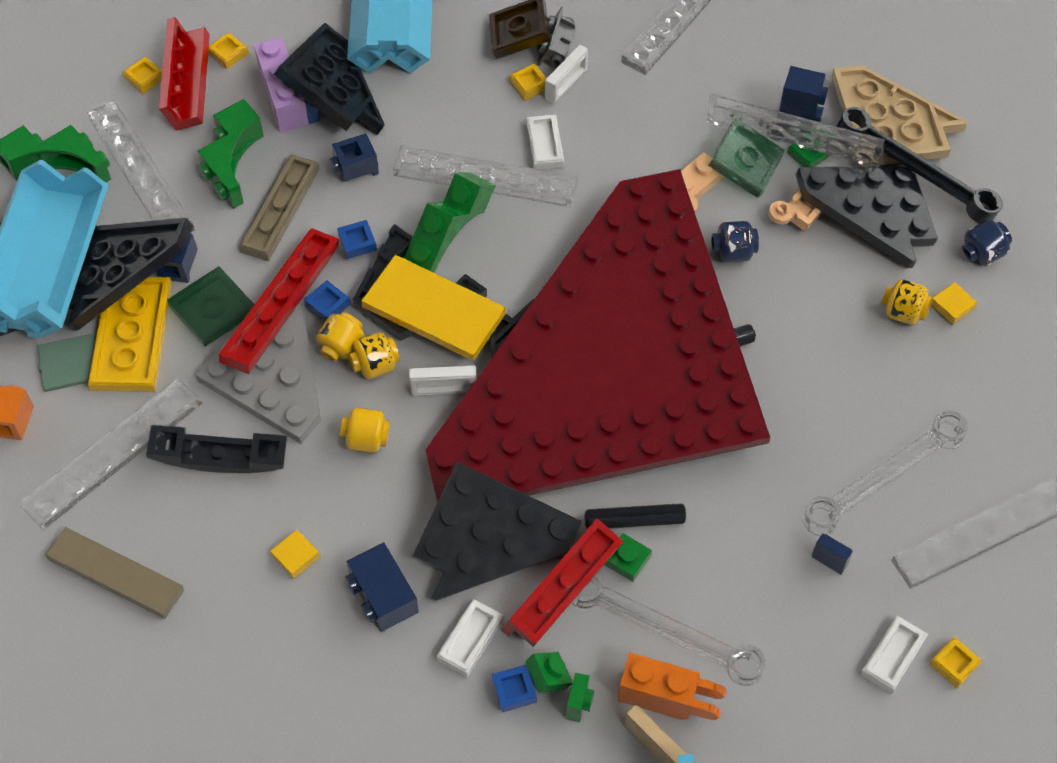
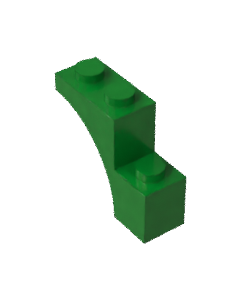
[197,99,264,209]
[0,125,111,183]
[404,172,496,273]

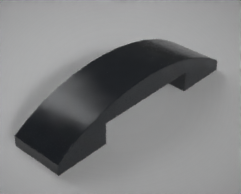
[146,425,287,473]

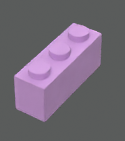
[254,37,309,132]

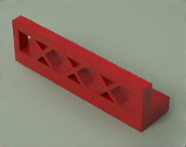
[159,17,210,131]
[501,519,624,647]

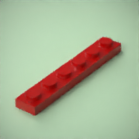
[219,228,339,374]

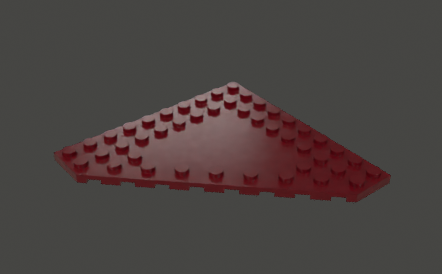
[426,169,771,502]

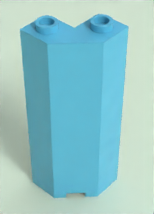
[347,0,433,74]
[0,160,109,339]

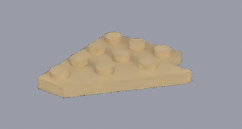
[832,65,967,166]

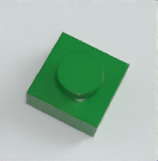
[604,533,652,582]
[525,652,573,693]
[566,672,595,722]

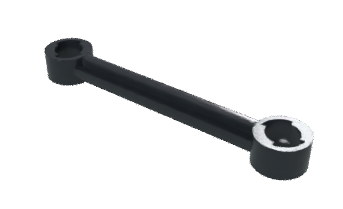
[836,107,1003,223]

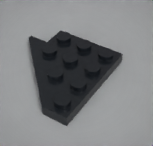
[412,462,582,601]

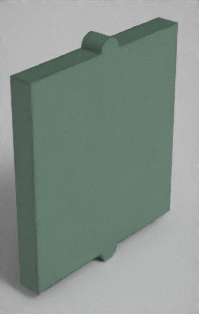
[37,333,96,392]

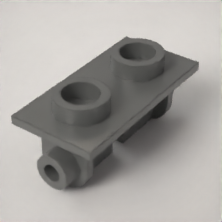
[537,6,575,67]

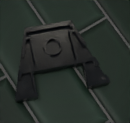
[353,224,487,341]

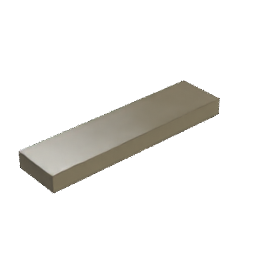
[239,154,320,261]
[46,527,184,619]

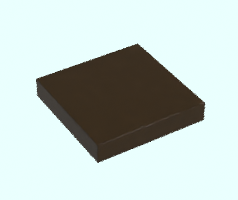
[489,0,550,59]

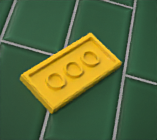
[361,255,506,361]
[88,277,172,392]

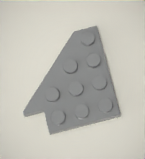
[195,303,321,444]

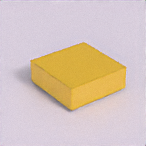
[208,32,249,69]
[123,56,162,94]
[510,63,547,101]
[931,282,978,325]
[270,530,320,579]
[929,637,983,689]

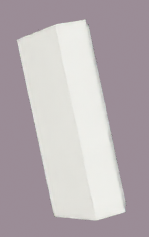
[545,45,588,104]
[527,114,564,170]
[409,366,476,396]
[436,599,504,678]
[860,616,928,694]

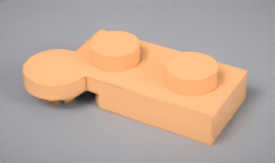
[681,152,726,213]
[768,189,822,232]

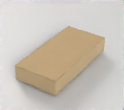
[624,705,686,763]

